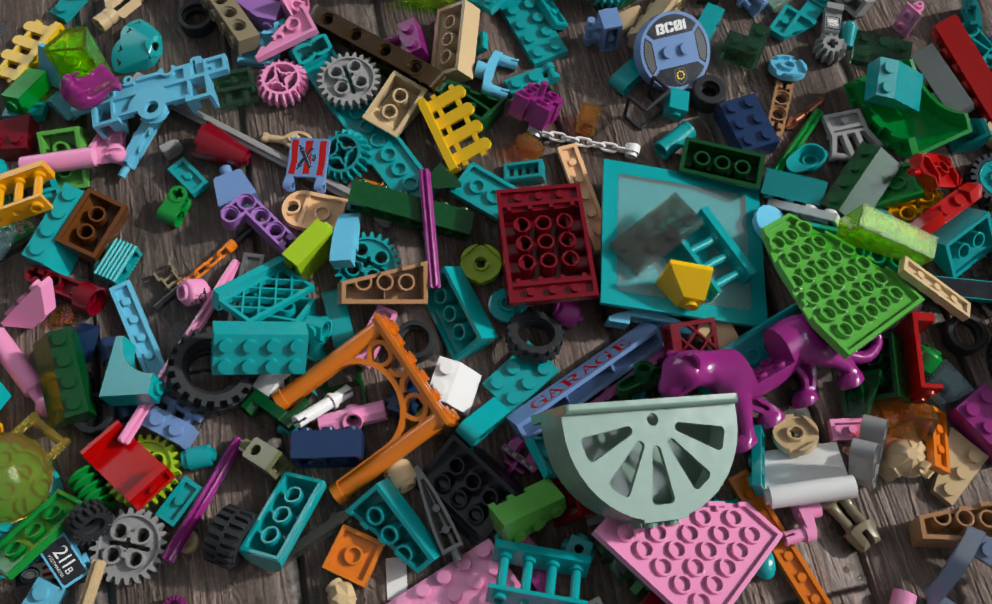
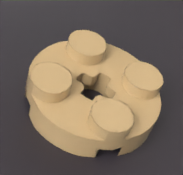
[772,414,819,458]

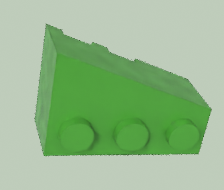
[488,479,567,543]

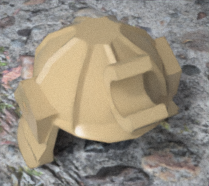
[879,436,934,482]

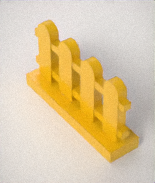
[0,19,71,85]
[416,84,492,174]

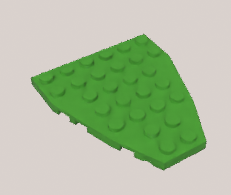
[759,213,925,360]

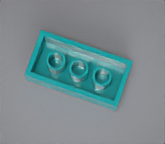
[211,321,309,375]

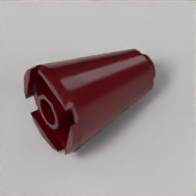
[191,121,252,168]

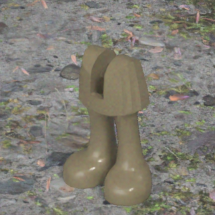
[821,499,881,553]

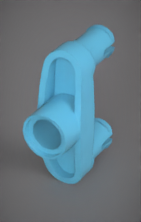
[473,50,519,99]

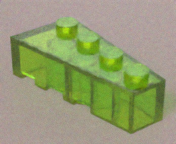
[836,203,938,266]

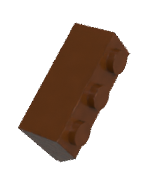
[55,188,130,265]

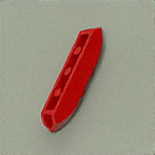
[908,182,983,241]

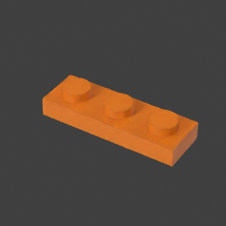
[924,405,950,476]

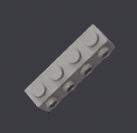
[911,43,975,113]

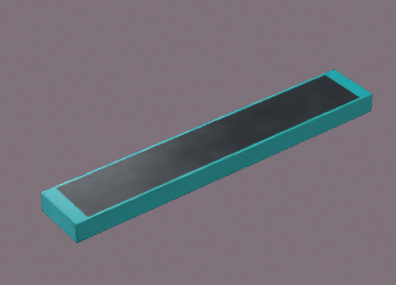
[922,276,992,303]

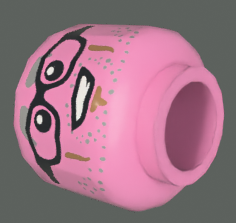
[177,278,212,307]

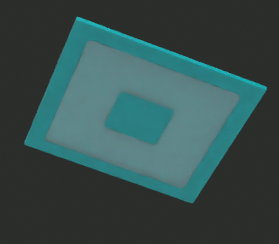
[599,159,767,328]

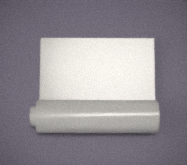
[763,442,858,509]

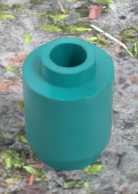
[181,444,217,470]

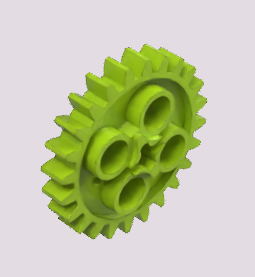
[106,434,182,508]

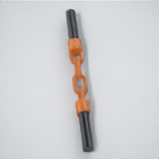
[152,225,255,312]

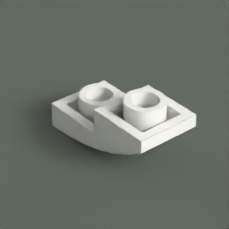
[252,374,291,398]

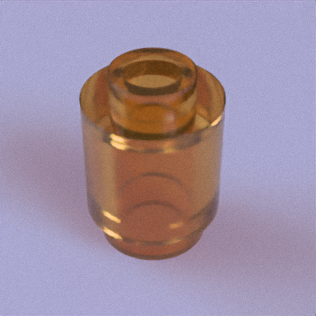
[515,132,545,160]

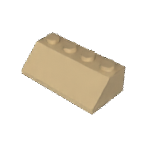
[431,0,480,83]
[627,0,685,49]

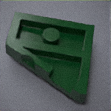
[837,368,882,418]

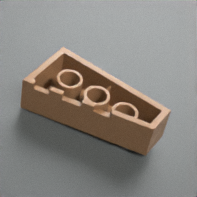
[337,261,428,305]
[908,501,992,549]

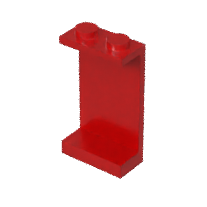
[895,312,944,404]
[80,420,175,511]

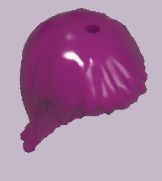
[60,64,122,110]

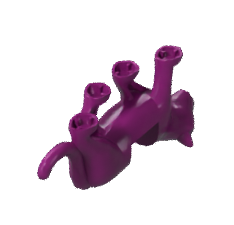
[658,313,883,454]

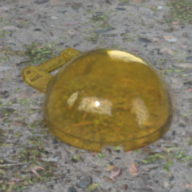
[0,411,71,523]

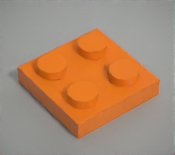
[322,524,386,588]

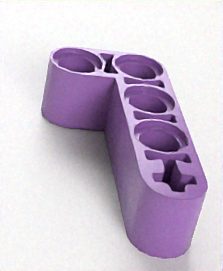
[220,193,297,258]

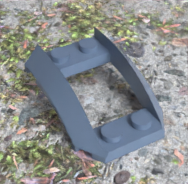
[924,526,992,604]

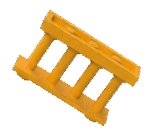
[0,159,55,227]

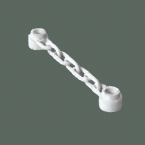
[527,125,641,159]

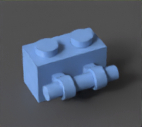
[583,7,623,53]
[141,395,204,451]

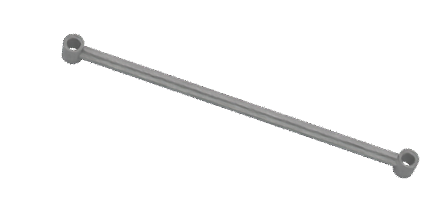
[132,72,392,228]

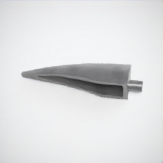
[414,465,465,563]

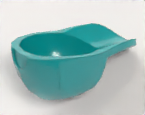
[786,143,828,174]

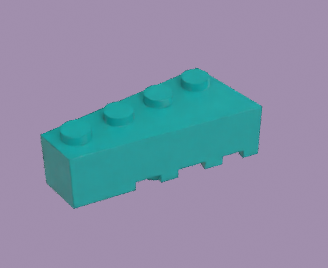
[345,477,442,574]

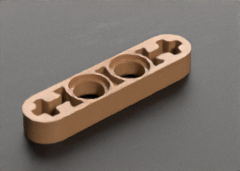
[767,78,794,139]

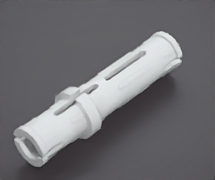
[291,385,353,429]

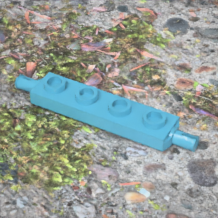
[117,104,173,179]

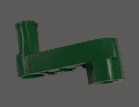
[238,389,312,433]

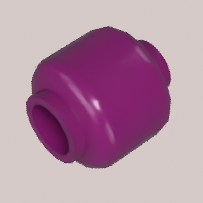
[551,301,584,329]

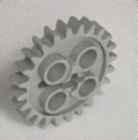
[317,52,381,110]
[89,507,170,586]

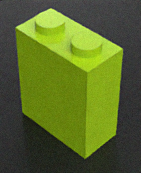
[282,218,334,280]

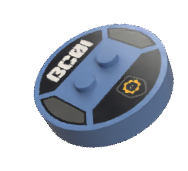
[633,11,710,91]

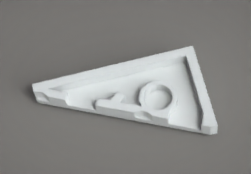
[767,199,846,230]

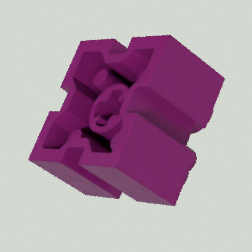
[508,81,565,132]

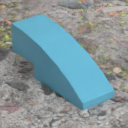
[329,213,361,268]

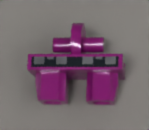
[501,436,539,476]

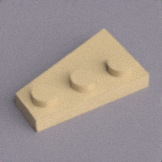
[930,427,989,507]

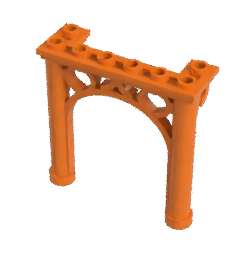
[272,312,460,505]

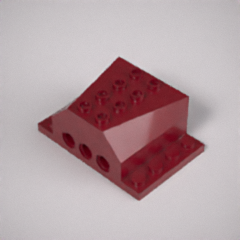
[496,183,599,307]

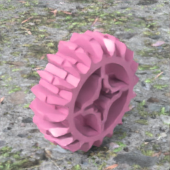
[256,58,309,109]

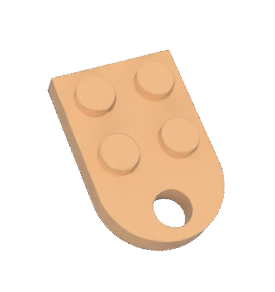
[282,190,348,232]

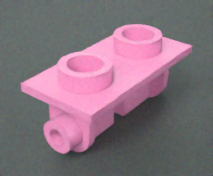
[892,1,924,39]

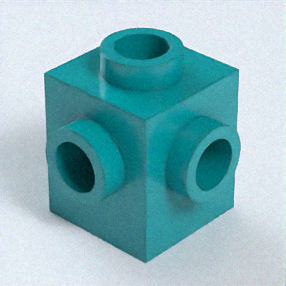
[560,533,595,562]

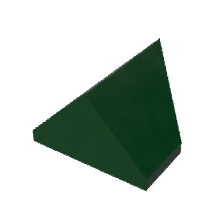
[431,161,461,188]

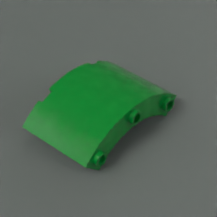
[843,58,972,158]

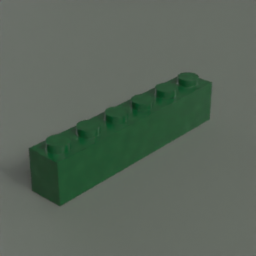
[346,179,475,242]

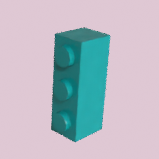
[759,167,828,206]

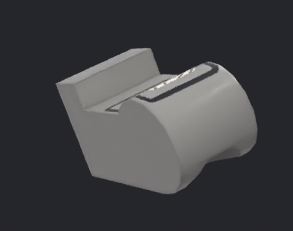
[820,1,844,36]

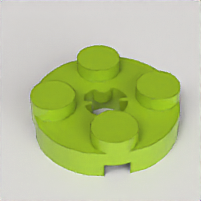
[460,244,502,286]

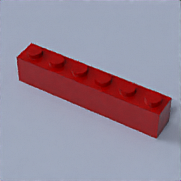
[929,14,992,124]

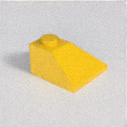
[656,259,713,311]

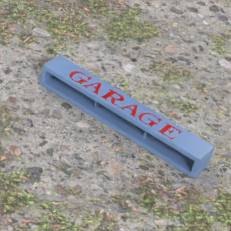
[506,321,664,442]

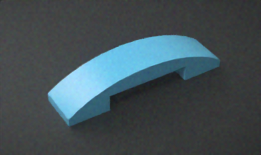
[604,310,692,340]

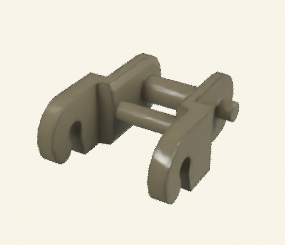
[152,262,183,291]

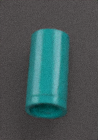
[654,121,696,160]

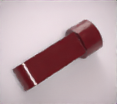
[24,265,107,316]

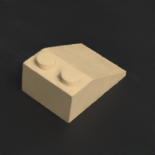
[362,70,428,138]

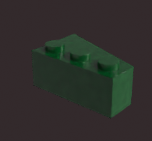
[435,79,506,137]

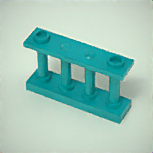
[662,206,757,302]
[485,539,591,604]

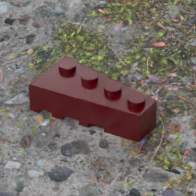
[0,113,39,162]

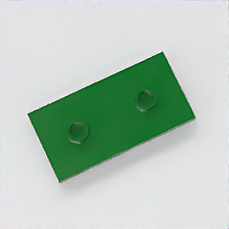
[0,489,82,581]

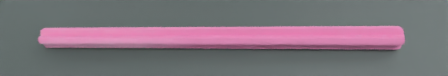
[117,259,241,445]

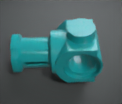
[303,315,332,361]

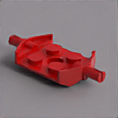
[907,153,962,193]

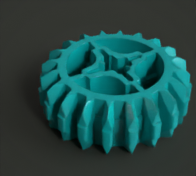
[327,129,373,184]

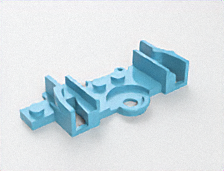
[71,53,230,140]

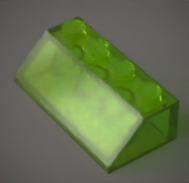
[43,26,115,78]

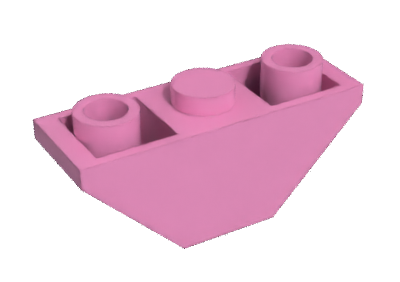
[1,276,57,329]

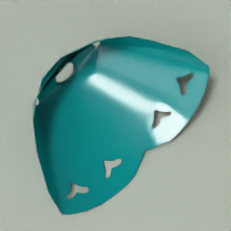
[111,19,163,74]

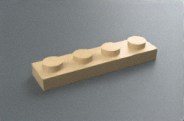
[897,256,971,322]

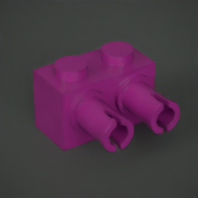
[384,17,431,61]

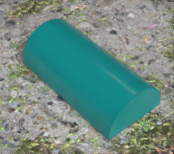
[238,471,326,572]

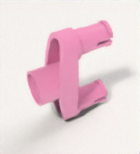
[782,503,823,547]

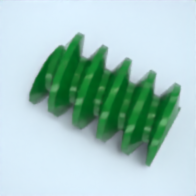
[68,465,117,511]

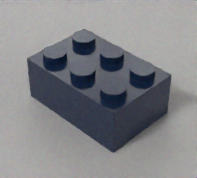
[714,93,780,156]
[290,426,366,469]

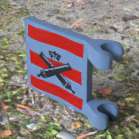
[283,137,331,194]

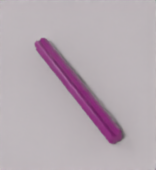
[418,168,441,290]
[161,436,243,564]

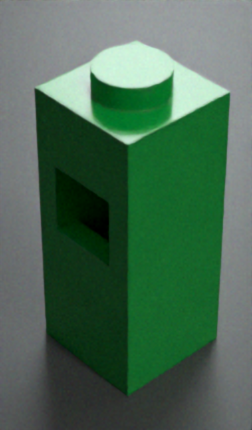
[0,68,52,114]

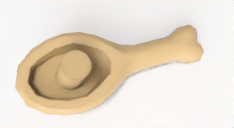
[260,131,312,149]

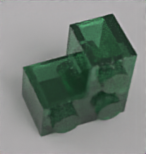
[719,22,771,70]

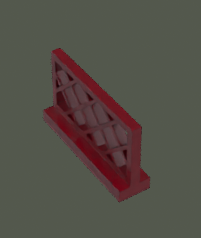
[661,317,719,396]

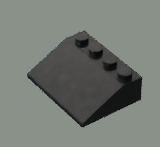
[415,433,525,546]

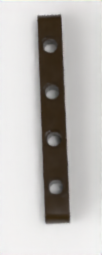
[309,4,446,94]

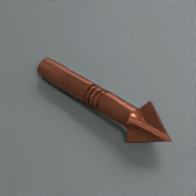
[784,97,826,129]

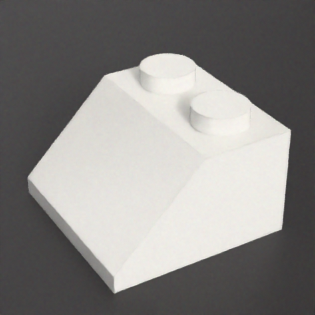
[429,356,482,417]

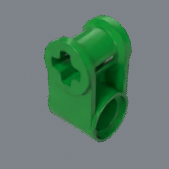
[156,185,192,228]

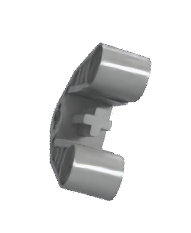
[848,414,889,489]

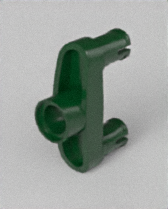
[616,361,665,401]

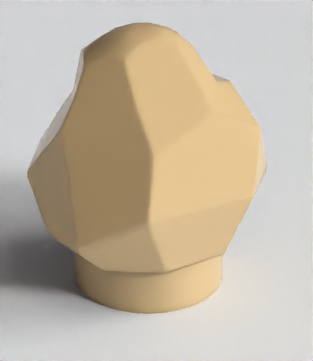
[325,578,357,604]

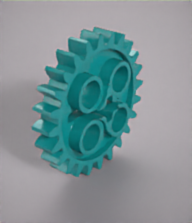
[333,232,401,282]

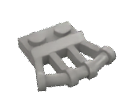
[821,108,884,163]

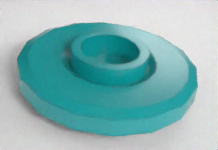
[488,288,527,324]

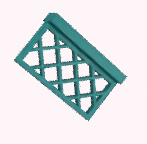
[212,256,315,321]

